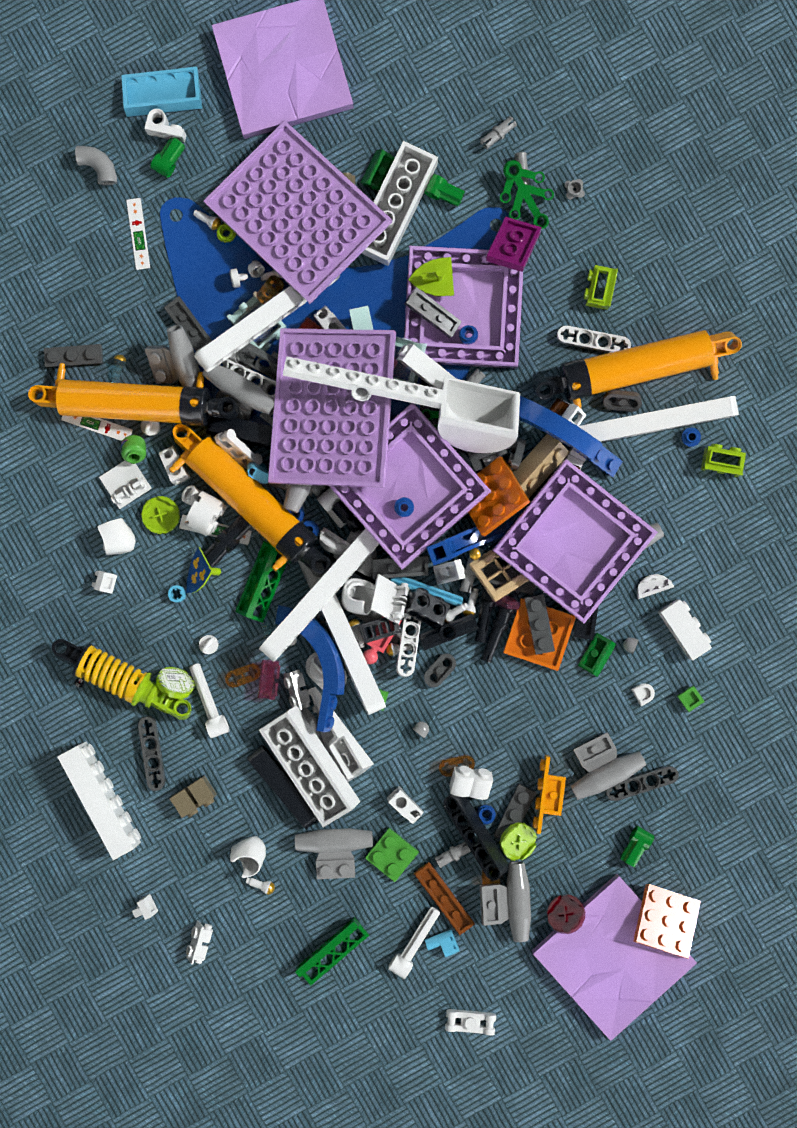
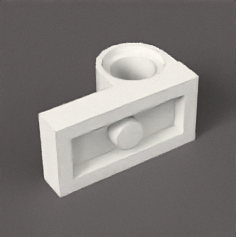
[145,109,186,143]
[316,488,355,529]
[433,559,465,585]

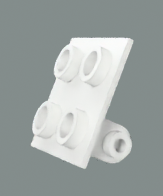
[99,461,152,509]
[370,574,410,624]

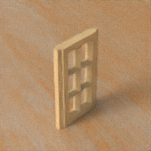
[469,549,529,602]

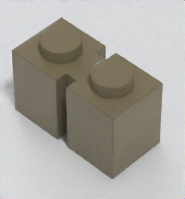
[170,775,217,818]

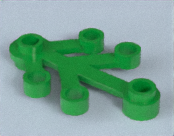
[499,160,554,229]

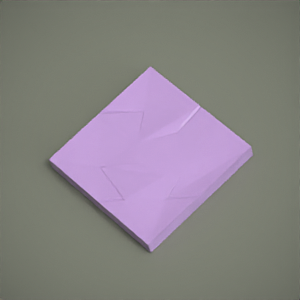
[212,0,354,139]
[404,246,523,369]
[329,403,491,569]
[492,459,658,623]
[532,874,697,1041]

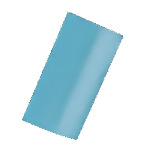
[122,67,202,117]

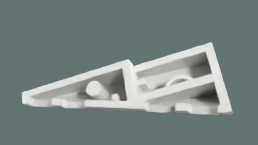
[308,687,374,782]

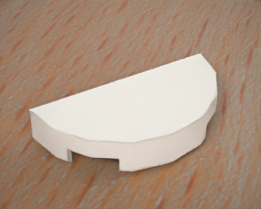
[319,527,351,555]
[636,574,674,599]

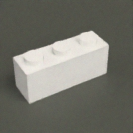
[658,599,712,661]

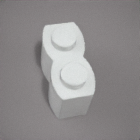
[449,766,493,800]

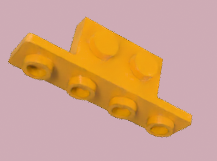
[532,755,566,834]

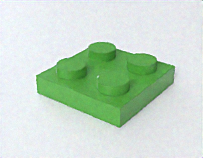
[365,827,419,882]

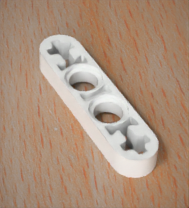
[557,326,631,353]
[396,604,421,677]

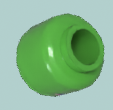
[121,435,146,464]

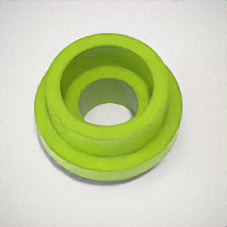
[217,223,236,243]

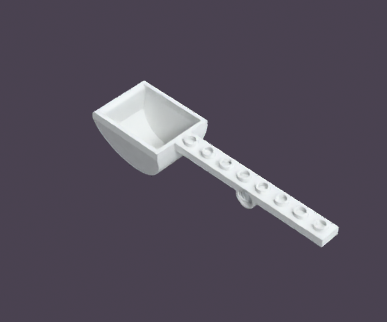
[283,356,520,453]

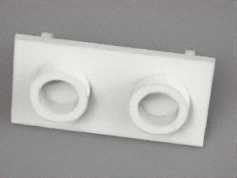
[284,670,311,710]
[186,920,213,964]

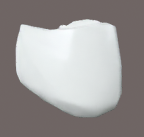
[98,518,136,555]
[341,578,375,615]
[230,836,266,878]

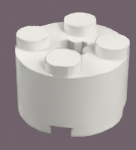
[185,491,227,536]

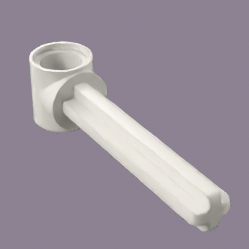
[189,663,230,739]
[388,907,440,979]

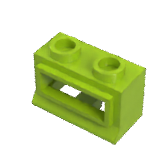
[583,265,618,310]
[701,444,746,477]

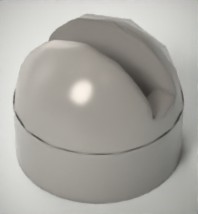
[623,637,639,654]
[413,722,429,738]

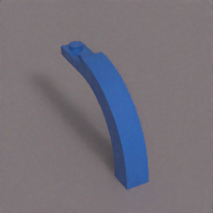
[519,396,623,477]
[426,507,526,566]
[275,605,345,732]

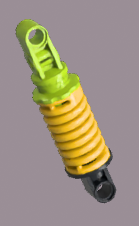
[52,639,191,720]

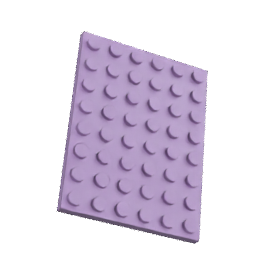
[204,120,392,304]
[268,328,396,488]

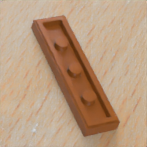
[414,861,475,935]

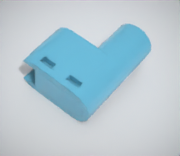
[247,462,269,484]
[425,929,459,957]

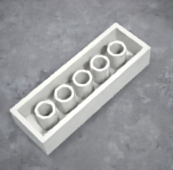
[361,141,438,266]
[259,705,361,827]
[58,741,141,860]

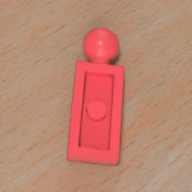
[363,616,402,664]

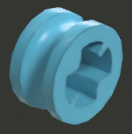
[168,585,186,602]

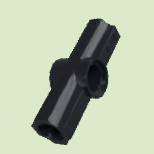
[204,515,252,567]
[419,613,479,650]

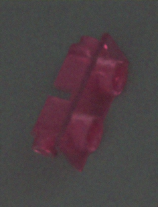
[258,660,281,700]

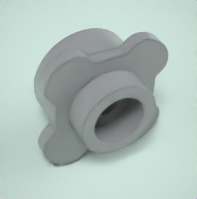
[564,179,585,200]

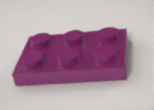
[486,217,542,272]

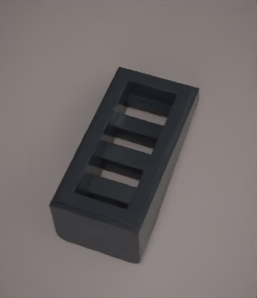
[359,617,402,644]

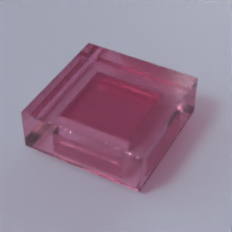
[493,595,521,610]

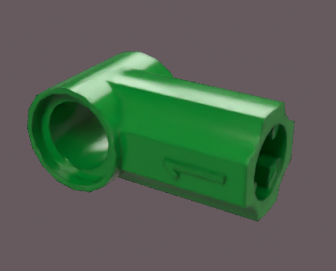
[150,137,185,178]
[424,174,465,207]
[620,826,655,868]

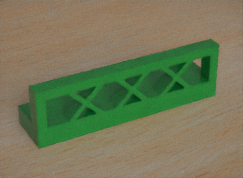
[235,541,287,623]
[295,917,369,985]

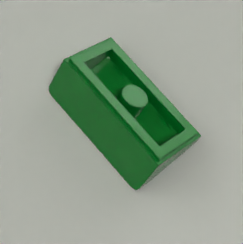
[360,149,395,192]
[578,633,616,677]

